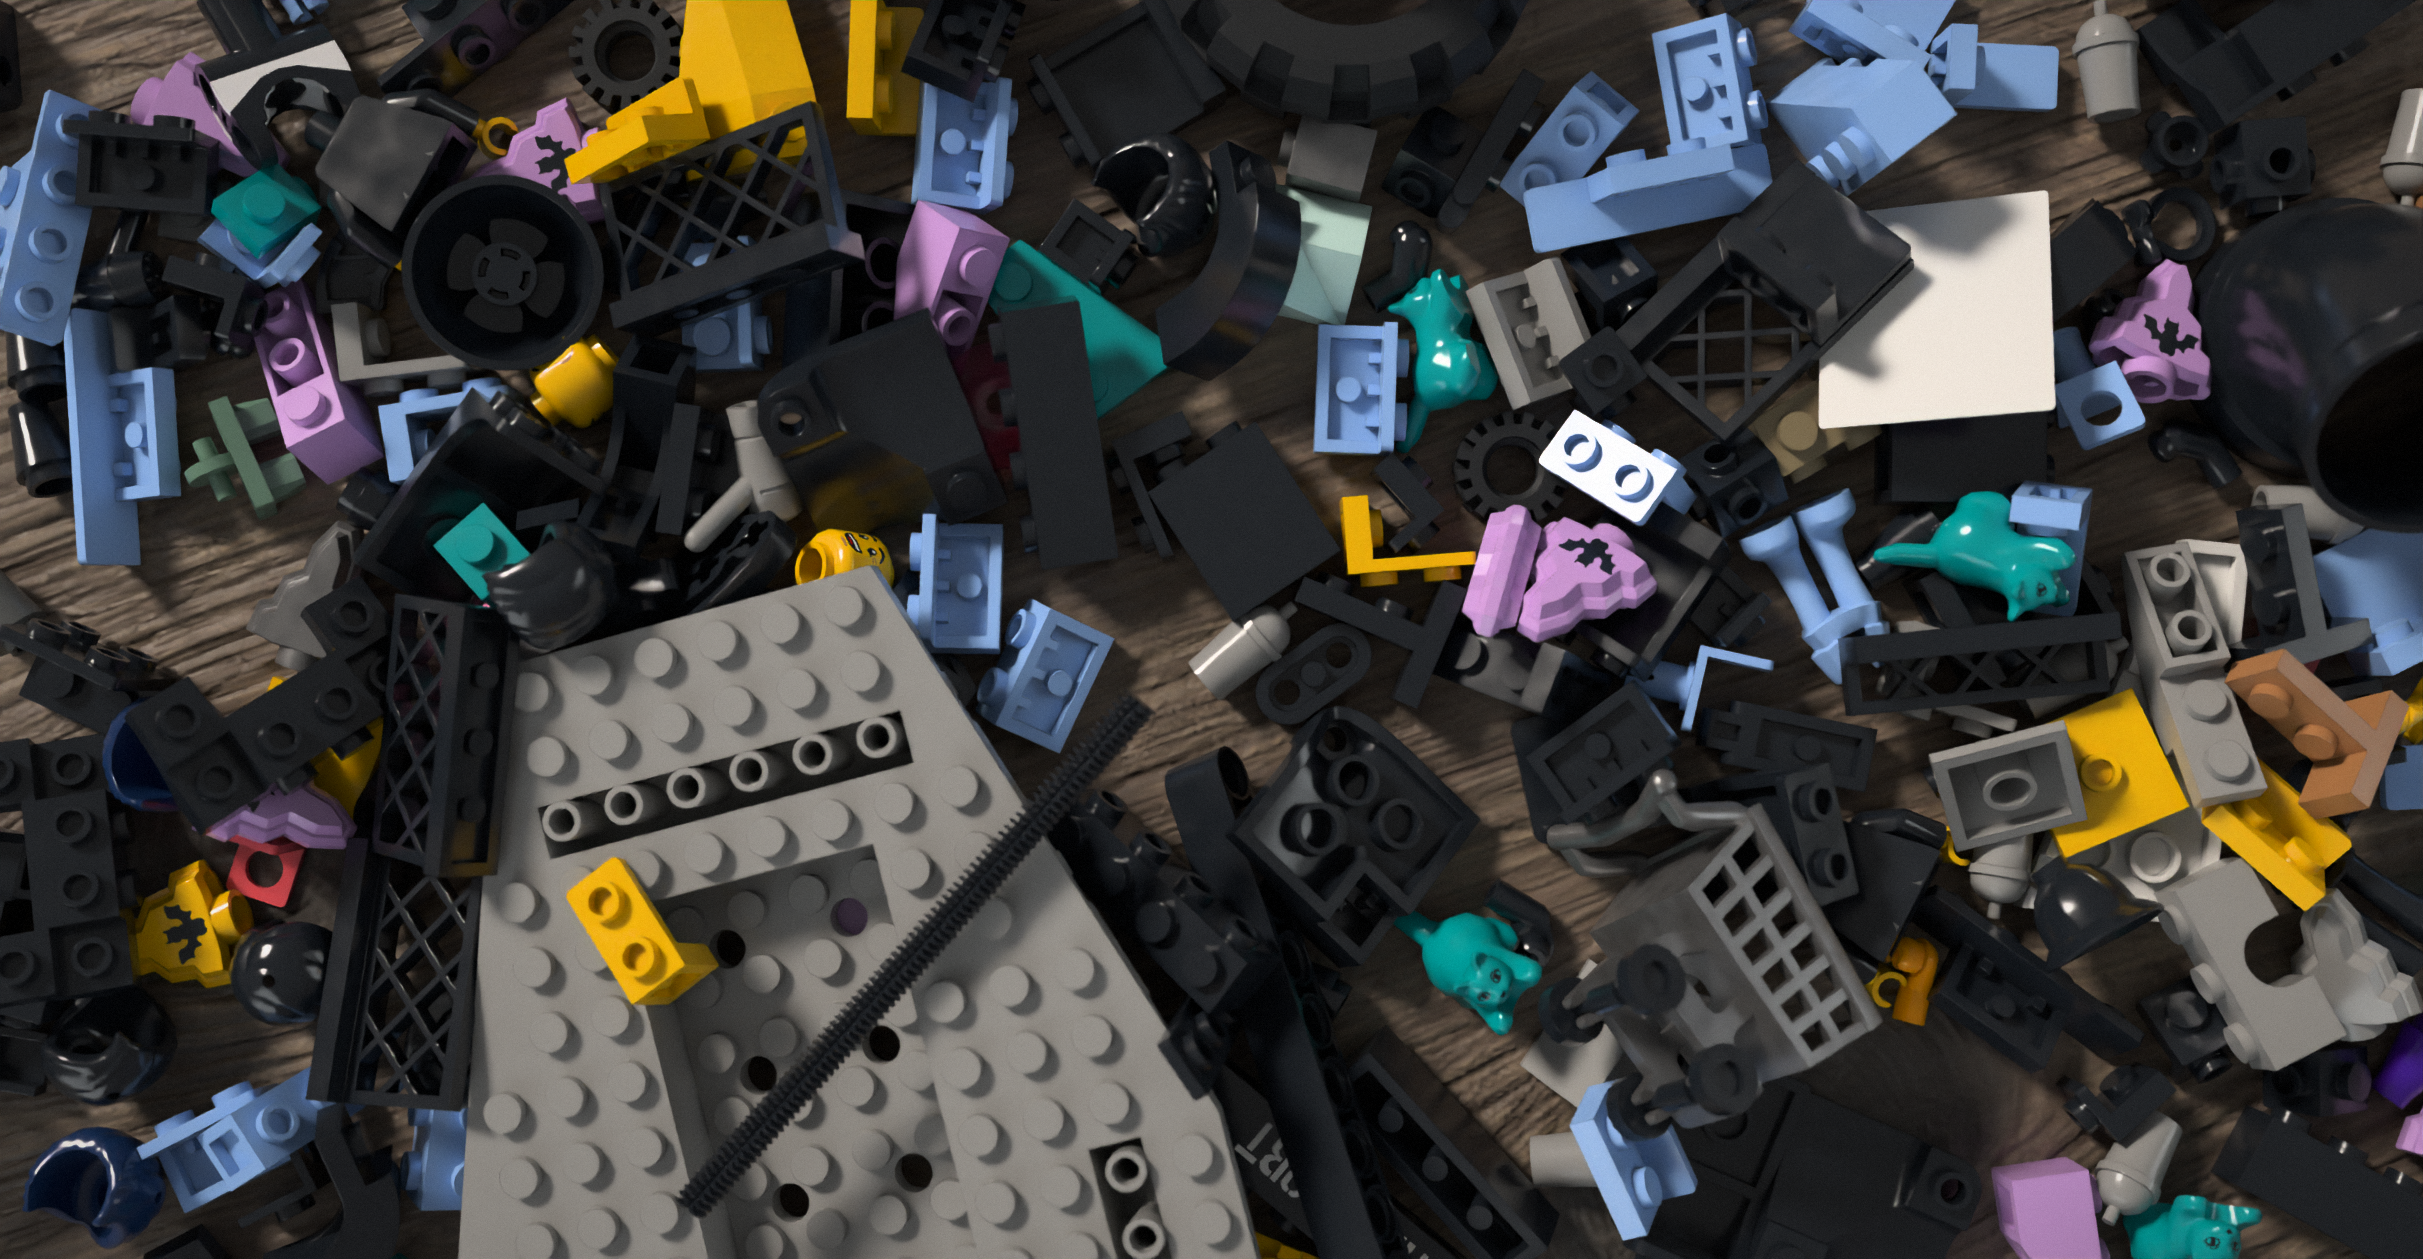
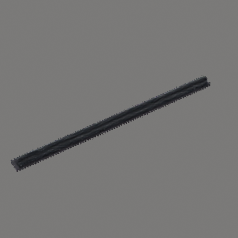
[675,689,1155,1218]

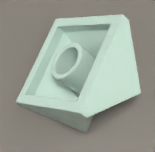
[1275,184,1373,325]

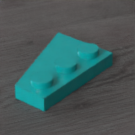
[987,239,1171,421]

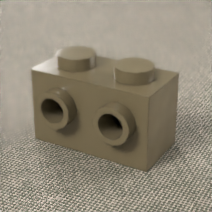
[1748,379,1883,484]

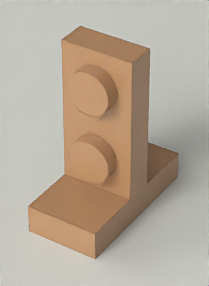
[2224,648,2409,819]

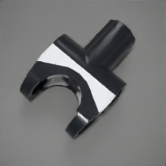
[195,0,361,170]

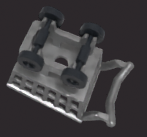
[1538,769,1882,1142]

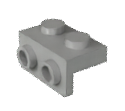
[1465,256,1591,410]

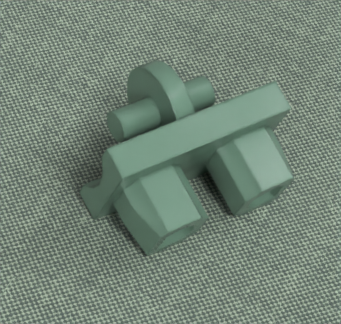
[184,396,307,521]

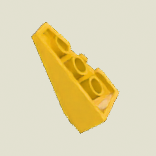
[679,0,817,182]

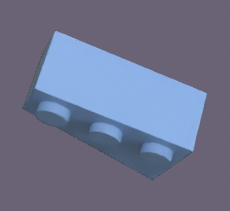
[1765,57,1957,197]

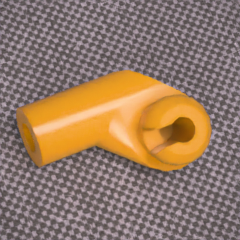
[1891,937,1938,1026]

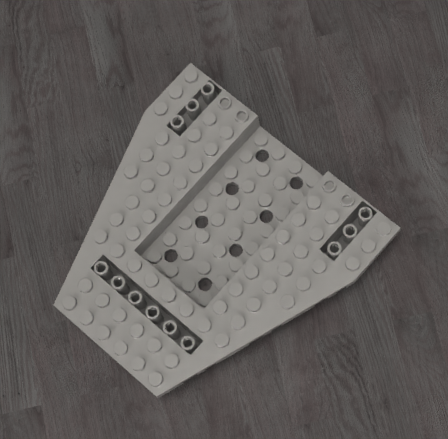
[458,565,1262,1259]

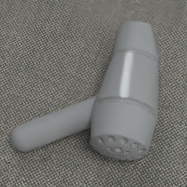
[684,400,803,552]

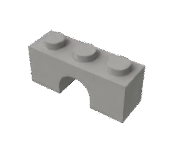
[2154,856,2347,1071]

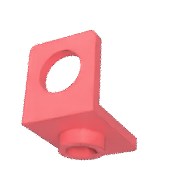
[226,835,308,907]

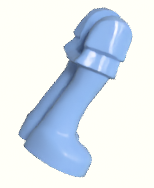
[1738,488,1890,685]

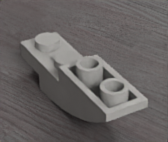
[2121,541,2268,809]

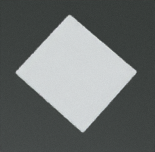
[1819,191,2055,429]

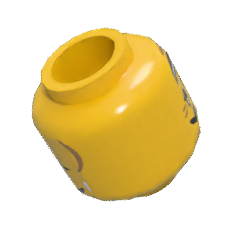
[529,334,619,428]
[795,529,895,588]

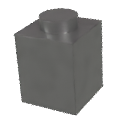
[1276,115,1378,203]

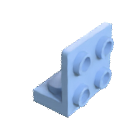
[1788,0,1956,69]
[2313,528,2423,676]

